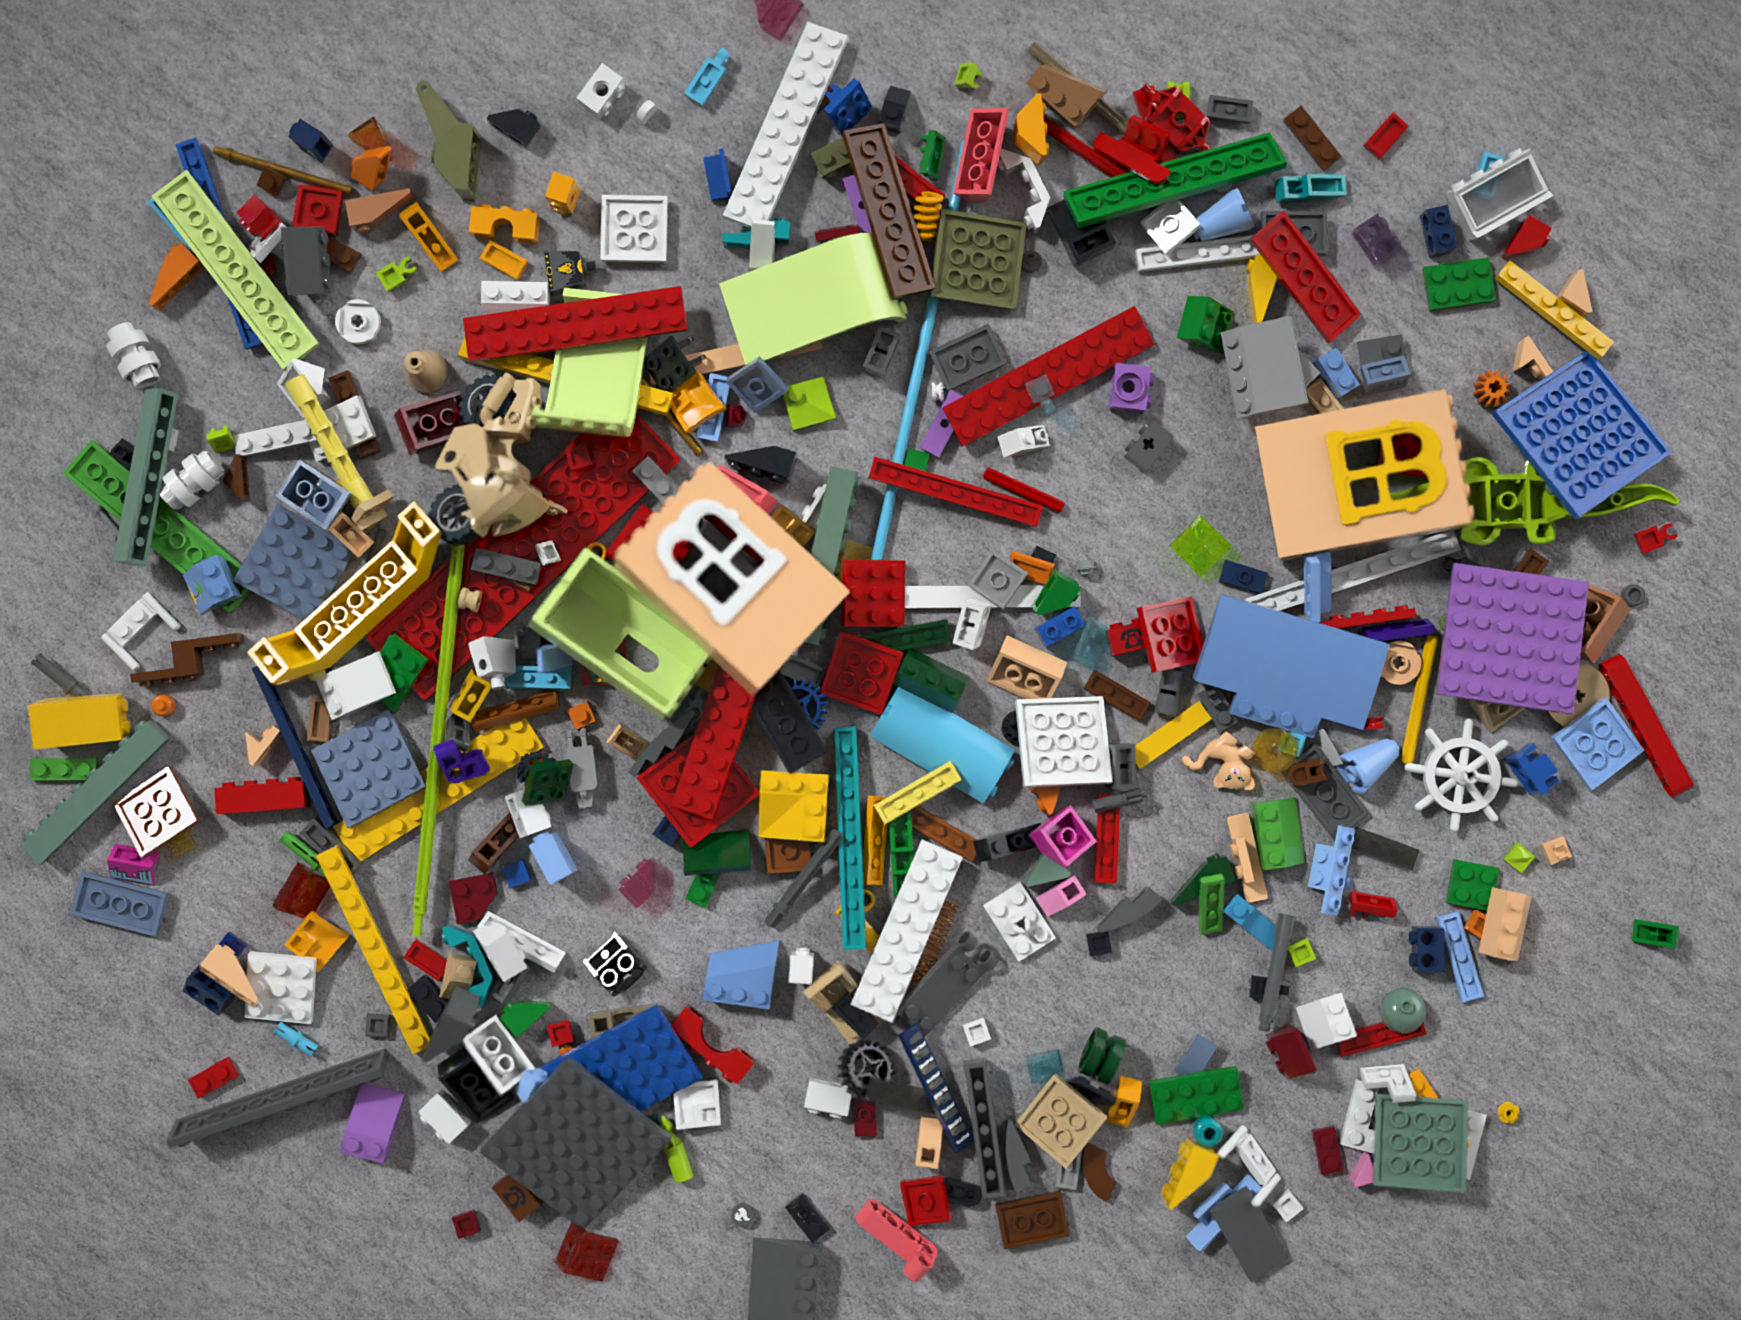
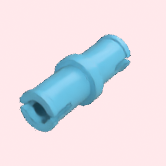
[273,1021,319,1057]

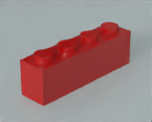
[214,777,310,814]

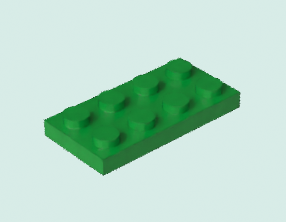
[1149,1066,1243,1125]

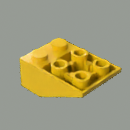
[1161,1137,1219,1210]

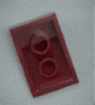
[394,390,467,456]

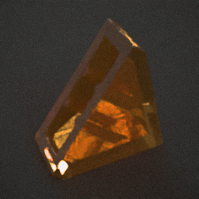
[348,116,394,162]

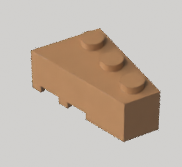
[1026,65,1108,127]

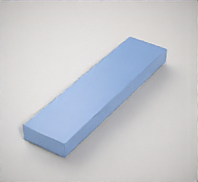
[1436,911,1484,1003]

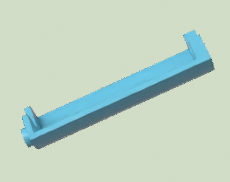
[870,687,1015,804]

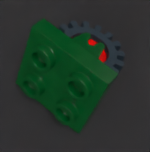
[517,752,574,806]

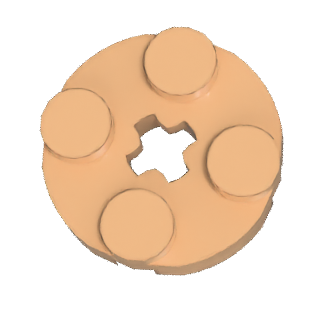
[1381,641,1421,685]

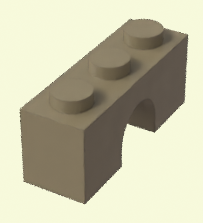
[588,1003,658,1038]

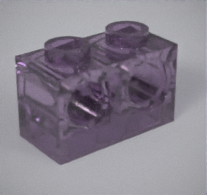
[1351,213,1402,269]

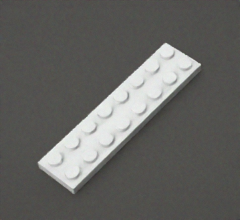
[851,840,963,1022]

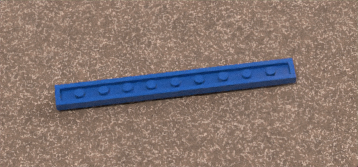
[175,137,264,350]

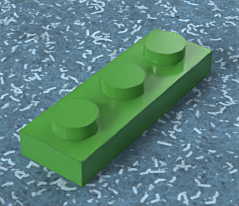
[30,758,99,781]
[1198,874,1225,935]

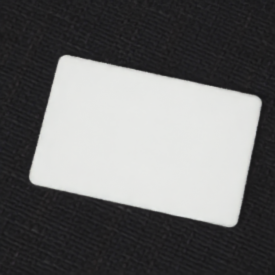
[1315,729,1343,766]

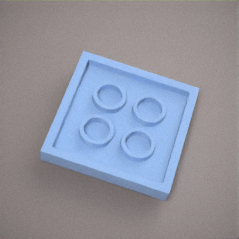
[1551,697,1645,791]

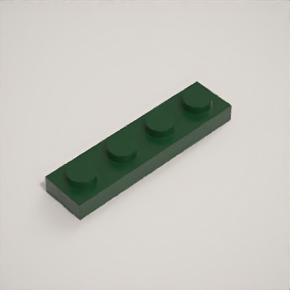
[861,618,951,651]

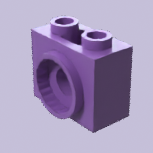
[1109,363,1154,414]

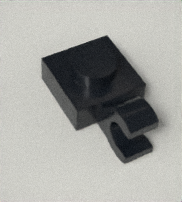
[1249,975,1289,999]

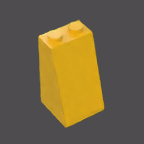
[28,693,131,749]

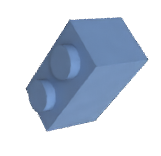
[1312,347,1360,399]

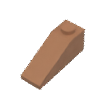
[345,188,415,233]

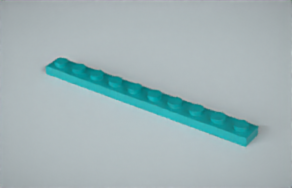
[834,726,866,950]

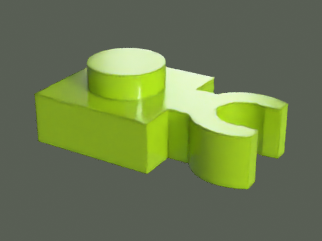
[375,257,418,293]

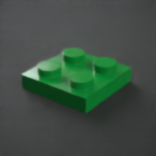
[1446,859,1499,910]

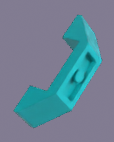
[441,924,497,1007]

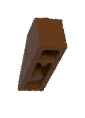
[468,812,519,875]

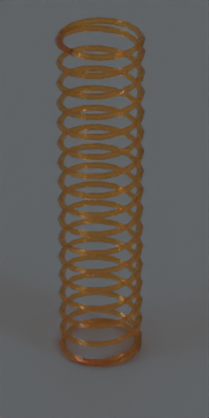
[911,900,959,982]

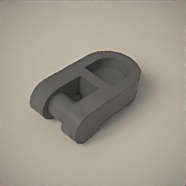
[444,713,470,752]

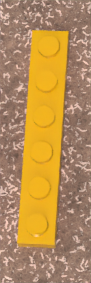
[1495,261,1614,360]

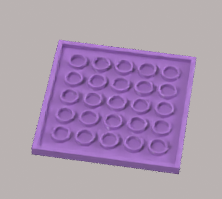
[1436,563,1589,714]

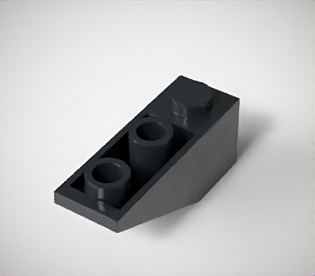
[973,823,1041,862]

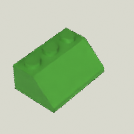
[1251,797,1304,870]

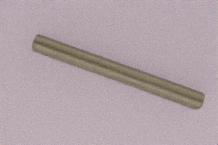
[1028,42,1128,134]

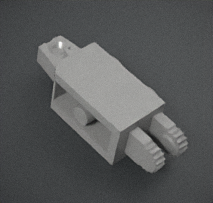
[563,728,600,808]

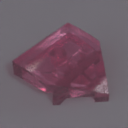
[754,0,804,41]

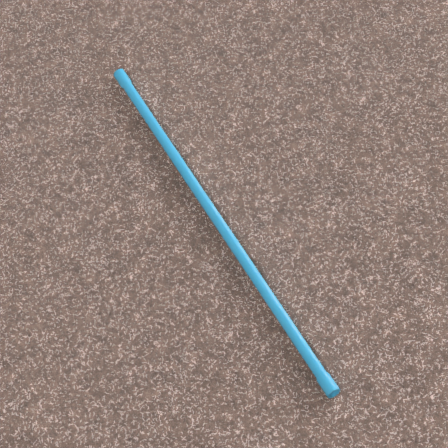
[871,141,964,560]

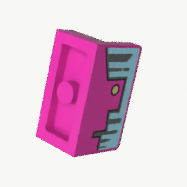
[107,844,160,885]

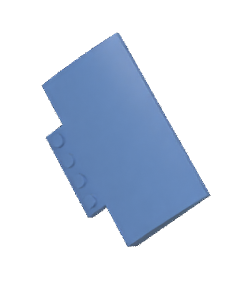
[1193,594,1390,738]

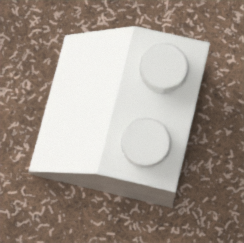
[473,925,527,982]
[1296,993,1356,1051]

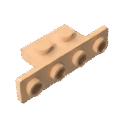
[1226,812,1268,903]

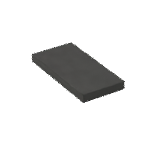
[1279,744,1369,840]
[1209,1186,1288,1282]

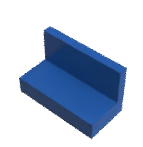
[703,149,732,202]

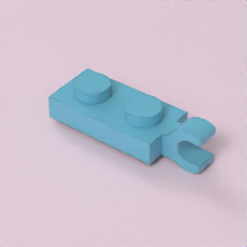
[684,48,730,107]

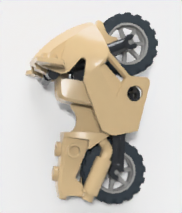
[428,372,568,546]

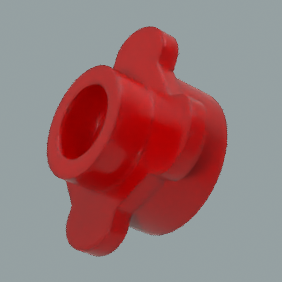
[256,254,277,276]

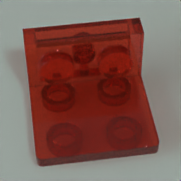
[555,1222,619,1281]

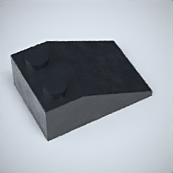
[438,1047,514,1123]

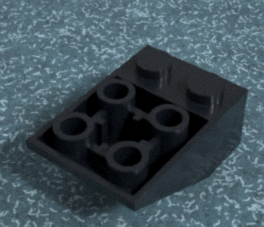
[1046,199,1116,267]
[724,445,798,485]

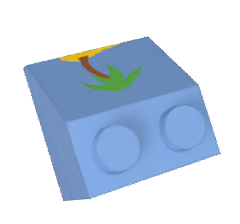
[183,555,242,615]

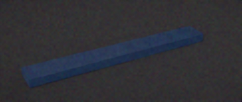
[251,666,338,829]

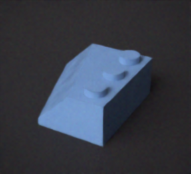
[703,940,779,1009]

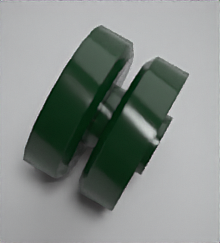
[1078,1027,1126,1085]

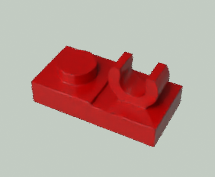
[1349,891,1397,919]

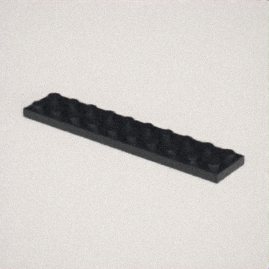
[696,563,829,774]

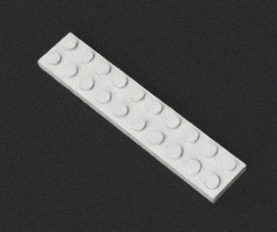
[723,22,848,228]

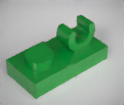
[919,130,946,180]
[685,873,721,908]

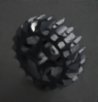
[836,1039,896,1101]

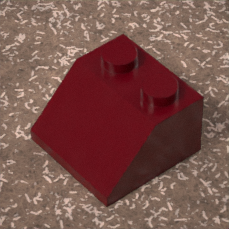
[1265,1023,1318,1078]

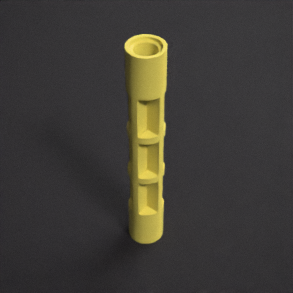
[284,374,373,510]

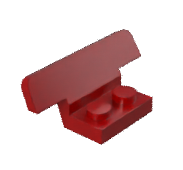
[1093,115,1171,185]

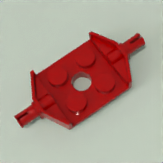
[1140,82,1212,154]

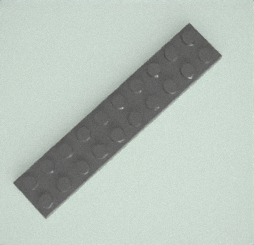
[166,1048,388,1149]

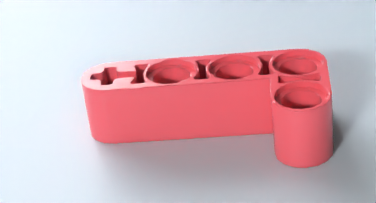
[855,1199,937,1282]

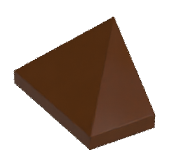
[222,454,250,501]

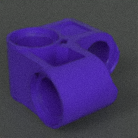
[433,739,490,784]

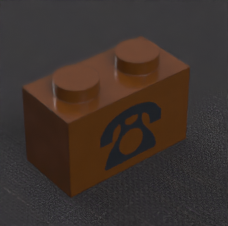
[492,1174,543,1223]

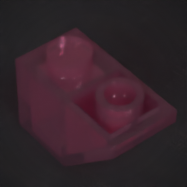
[618,858,655,909]

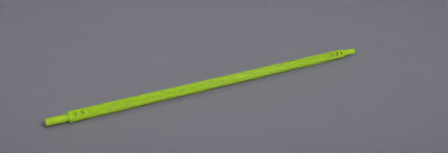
[412,523,465,936]

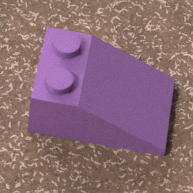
[340,1083,405,1163]

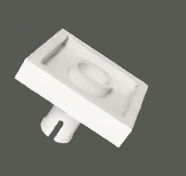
[247,223,286,263]

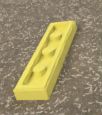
[874,761,962,824]

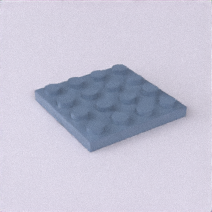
[233,504,354,620]
[311,709,426,829]

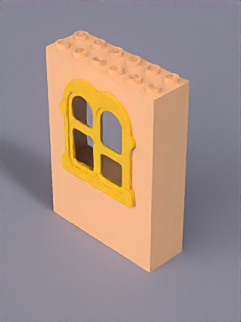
[1255,389,1474,561]

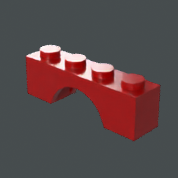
[671,1004,756,1084]

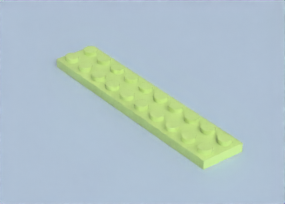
[151,170,320,371]

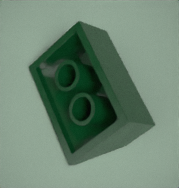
[893,648,969,713]

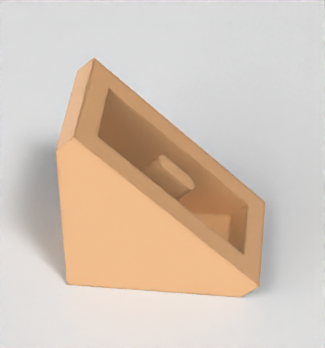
[1557,269,1592,317]
[607,724,650,760]

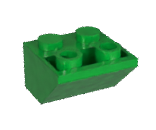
[1176,296,1234,353]

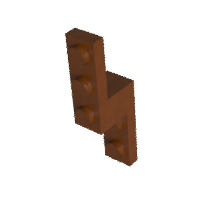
[130,633,244,687]

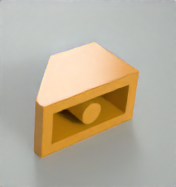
[1106,1076,1142,1128]

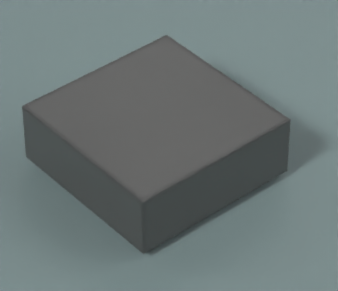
[365,1013,391,1038]

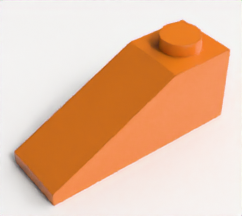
[149,242,205,311]

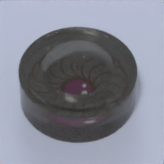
[1021,250,1042,274]

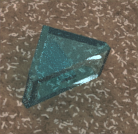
[1025,1049,1063,1083]

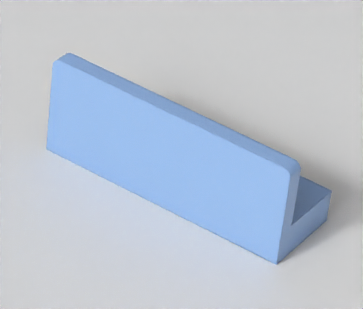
[1304,551,1331,622]

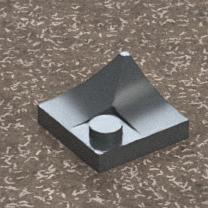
[1357,334,1405,385]

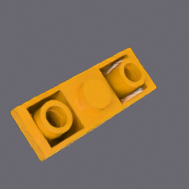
[1013,94,1049,165]

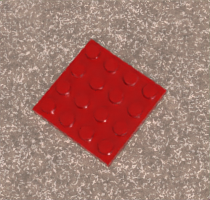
[636,732,760,848]

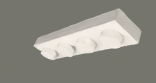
[233,420,317,457]
[477,911,566,973]

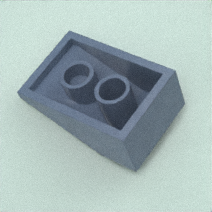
[276,459,351,531]

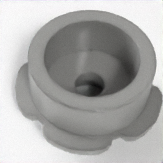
[1075,560,1097,575]

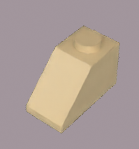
[439,953,476,999]

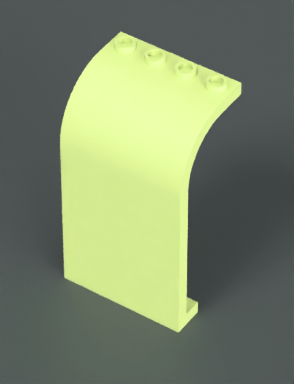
[719,233,908,365]
[533,288,648,437]

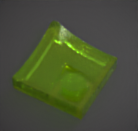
[1169,515,1232,577]

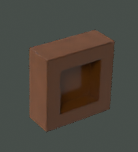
[257,165,287,197]

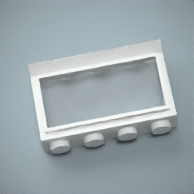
[1445,148,1554,240]

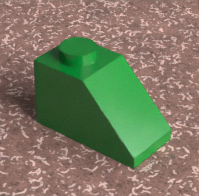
[1032,569,1081,615]
[500,1000,553,1038]

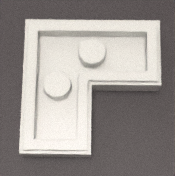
[1360,1064,1416,1103]

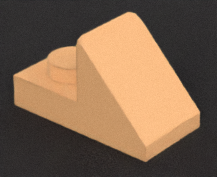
[1513,336,1553,381]
[329,512,374,558]
[245,725,282,766]

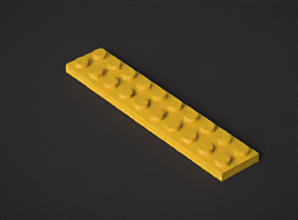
[334,718,545,861]

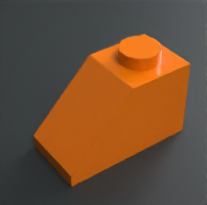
[351,146,392,191]

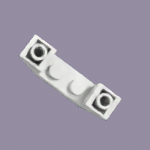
[997,148,1050,234]

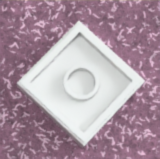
[1140,200,1201,255]

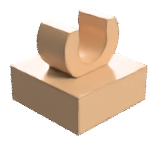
[1540,836,1572,865]

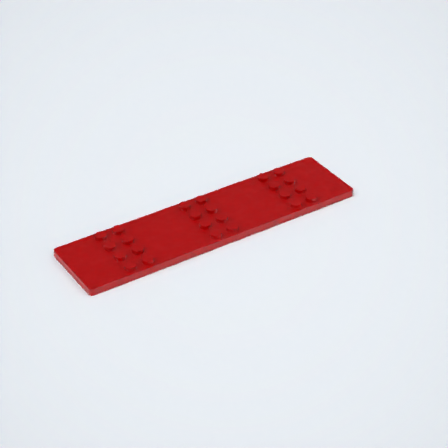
[366,412,680,699]

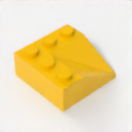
[758,771,829,842]

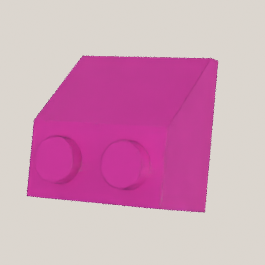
[1029,806,1097,868]

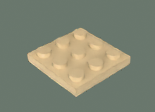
[1014,1073,1108,1169]

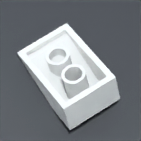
[315,652,396,720]

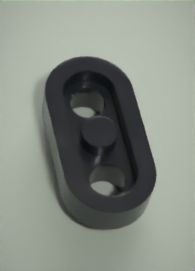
[944,1177,982,1207]

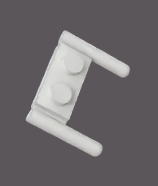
[101,592,180,671]
[1218,1126,1281,1207]

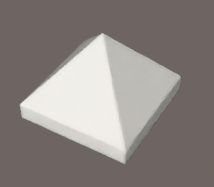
[535,540,561,566]

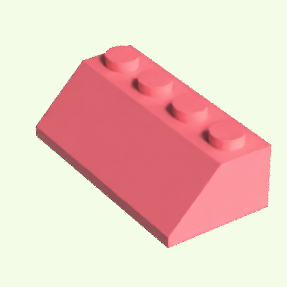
[953,108,1009,202]

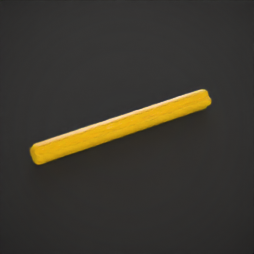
[1400,635,1439,764]

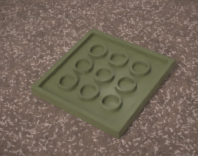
[929,209,1027,311]

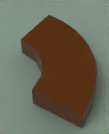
[1082,1142,1117,1203]

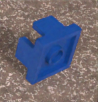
[1503,743,1560,796]

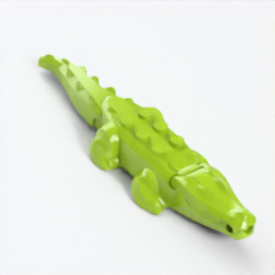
[1378,457,1680,545]

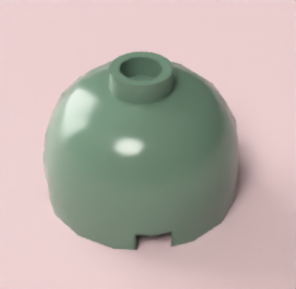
[1380,988,1426,1034]

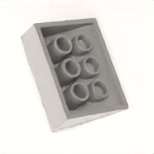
[1221,316,1308,419]

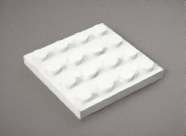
[1015,696,1113,788]

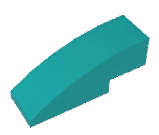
[1274,174,1347,203]

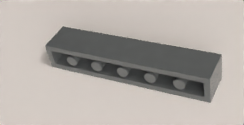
[963,1058,1005,1199]

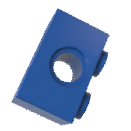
[1035,606,1085,648]

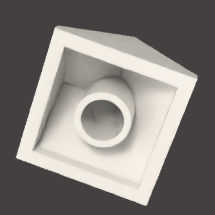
[277,358,330,418]

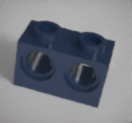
[288,119,334,163]
[1419,205,1458,258]
[1409,926,1445,973]
[183,963,235,1016]

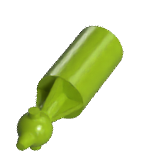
[660,1115,694,1183]

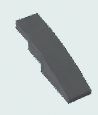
[628,707,699,777]

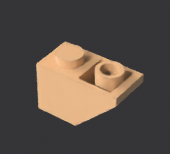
[915,1116,942,1169]

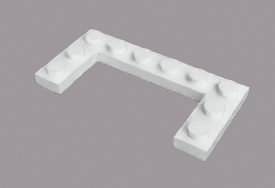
[1339,1079,1487,1180]

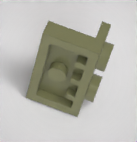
[810,137,852,179]

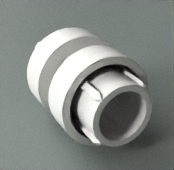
[106,322,161,389]
[160,451,224,510]

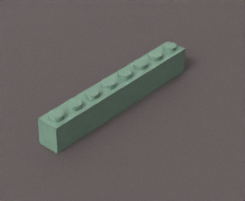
[113,388,179,566]
[803,466,861,645]
[20,719,172,865]

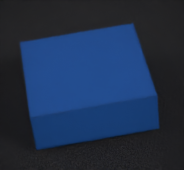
[502,860,531,888]

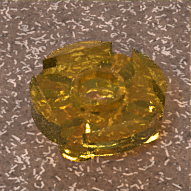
[1252,728,1298,772]

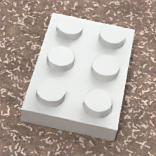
[309,396,377,462]

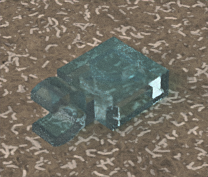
[1025,374,1056,416]

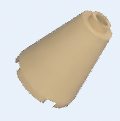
[404,350,448,393]

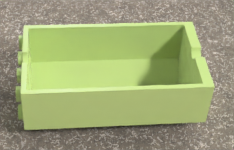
[530,548,712,721]

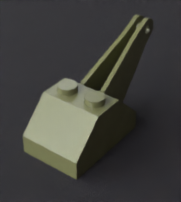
[416,81,481,201]

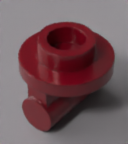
[725,404,746,428]

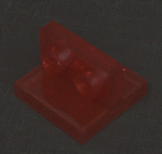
[272,862,331,919]

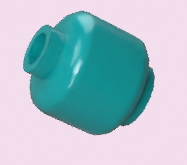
[1192,1116,1223,1147]

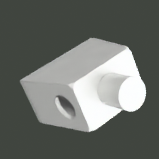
[468,636,516,690]

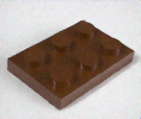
[995,1190,1070,1249]

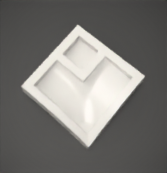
[673,1079,721,1130]

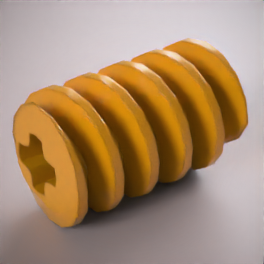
[913,191,944,241]

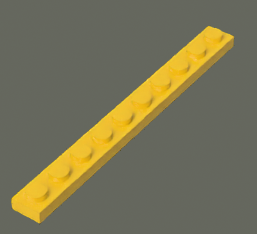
[458,336,674,416]
[316,845,431,1054]

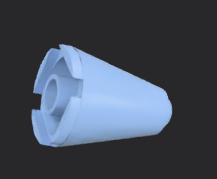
[1193,188,1255,241]
[1336,738,1399,794]

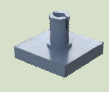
[726,356,788,413]

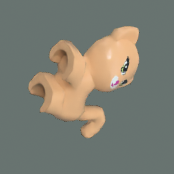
[1181,731,1255,791]

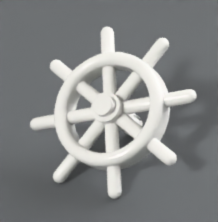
[1405,718,1519,832]

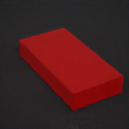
[1363,112,1409,160]
[403,939,447,982]

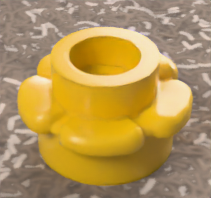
[1497,1102,1520,1124]

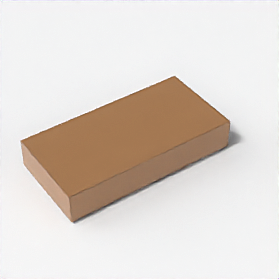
[307,697,333,742]

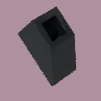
[516,627,546,660]

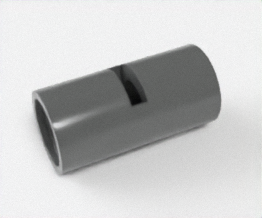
[1154,670,1184,717]

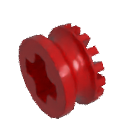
[1365,717,1385,729]

